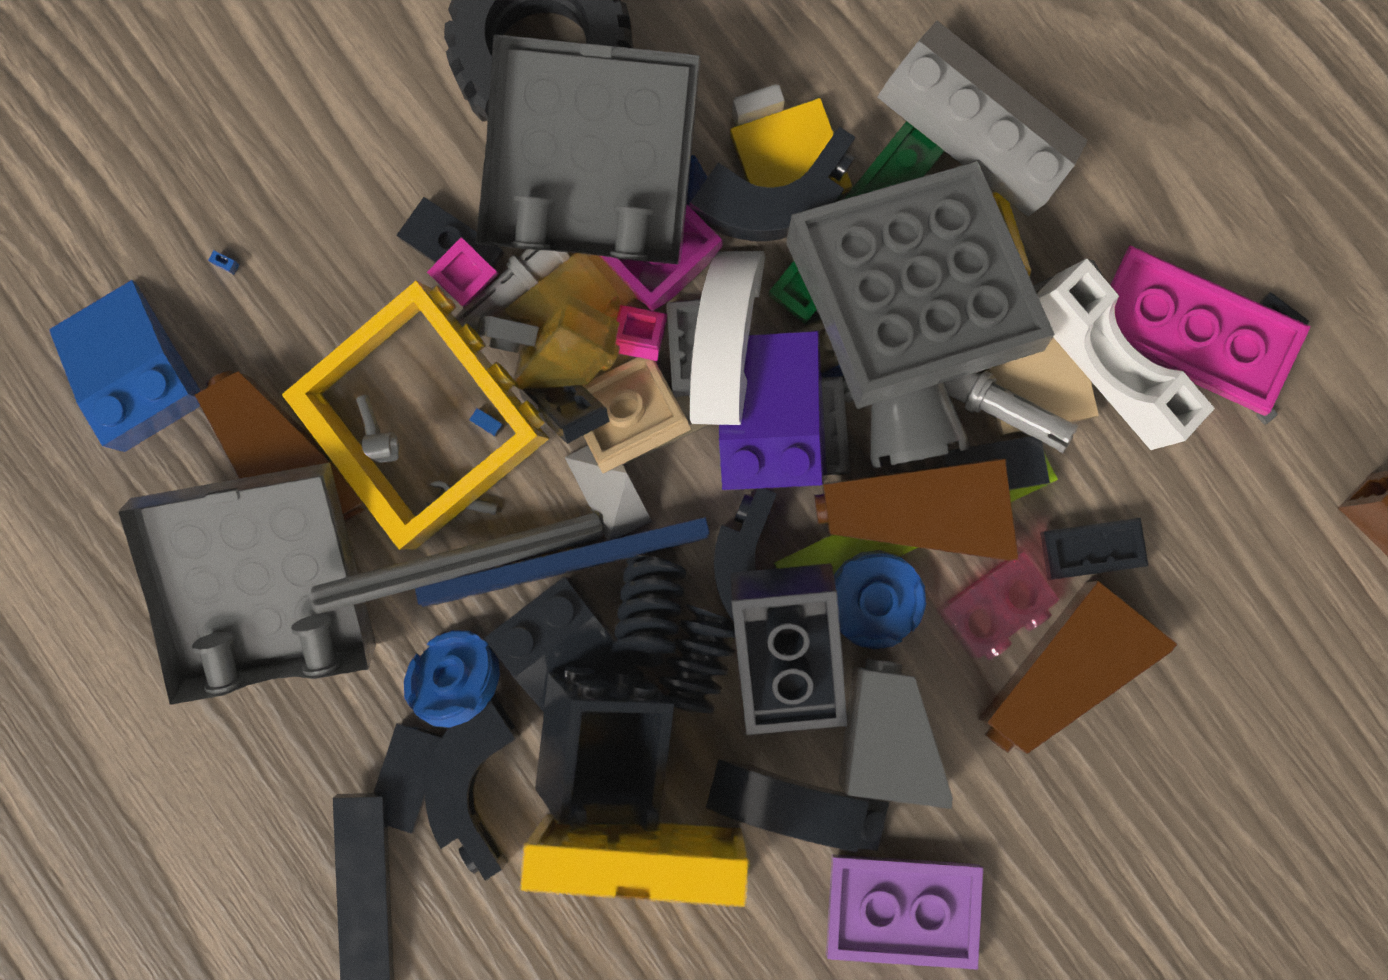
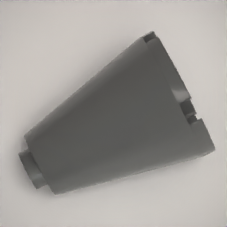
[870,383,970,468]

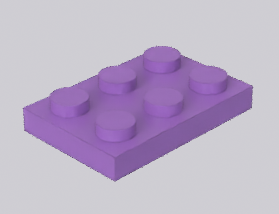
[826,854,983,969]

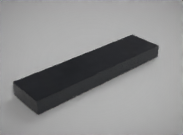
[332,793,394,980]

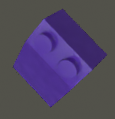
[719,331,827,490]

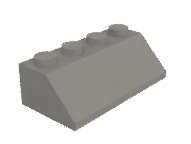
[877,21,1088,217]

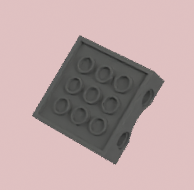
[475,35,701,265]
[786,161,1055,409]
[118,463,376,705]

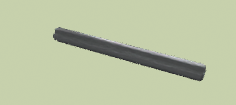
[309,513,603,614]

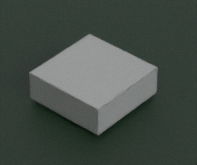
[732,84,785,126]

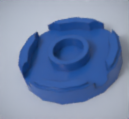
[834,550,926,649]
[404,630,500,728]

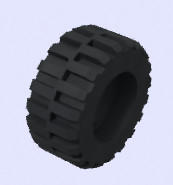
[444,0,633,122]

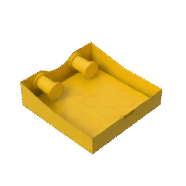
[521,814,748,906]

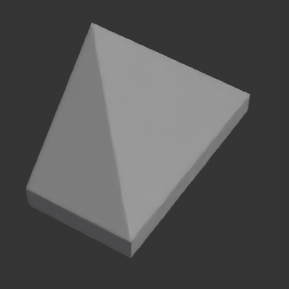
[565,445,652,541]

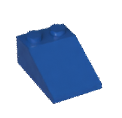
[49,280,201,452]

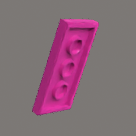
[1110,245,1311,416]

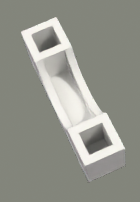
[1037,258,1215,450]

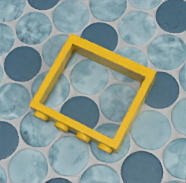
[282,281,550,550]

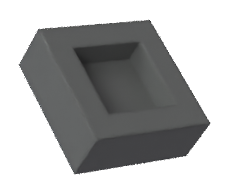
[477,316,539,353]

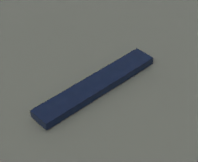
[415,517,710,607]

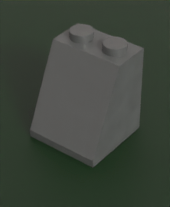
[838,659,953,809]

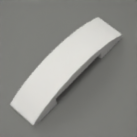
[690,251,765,425]

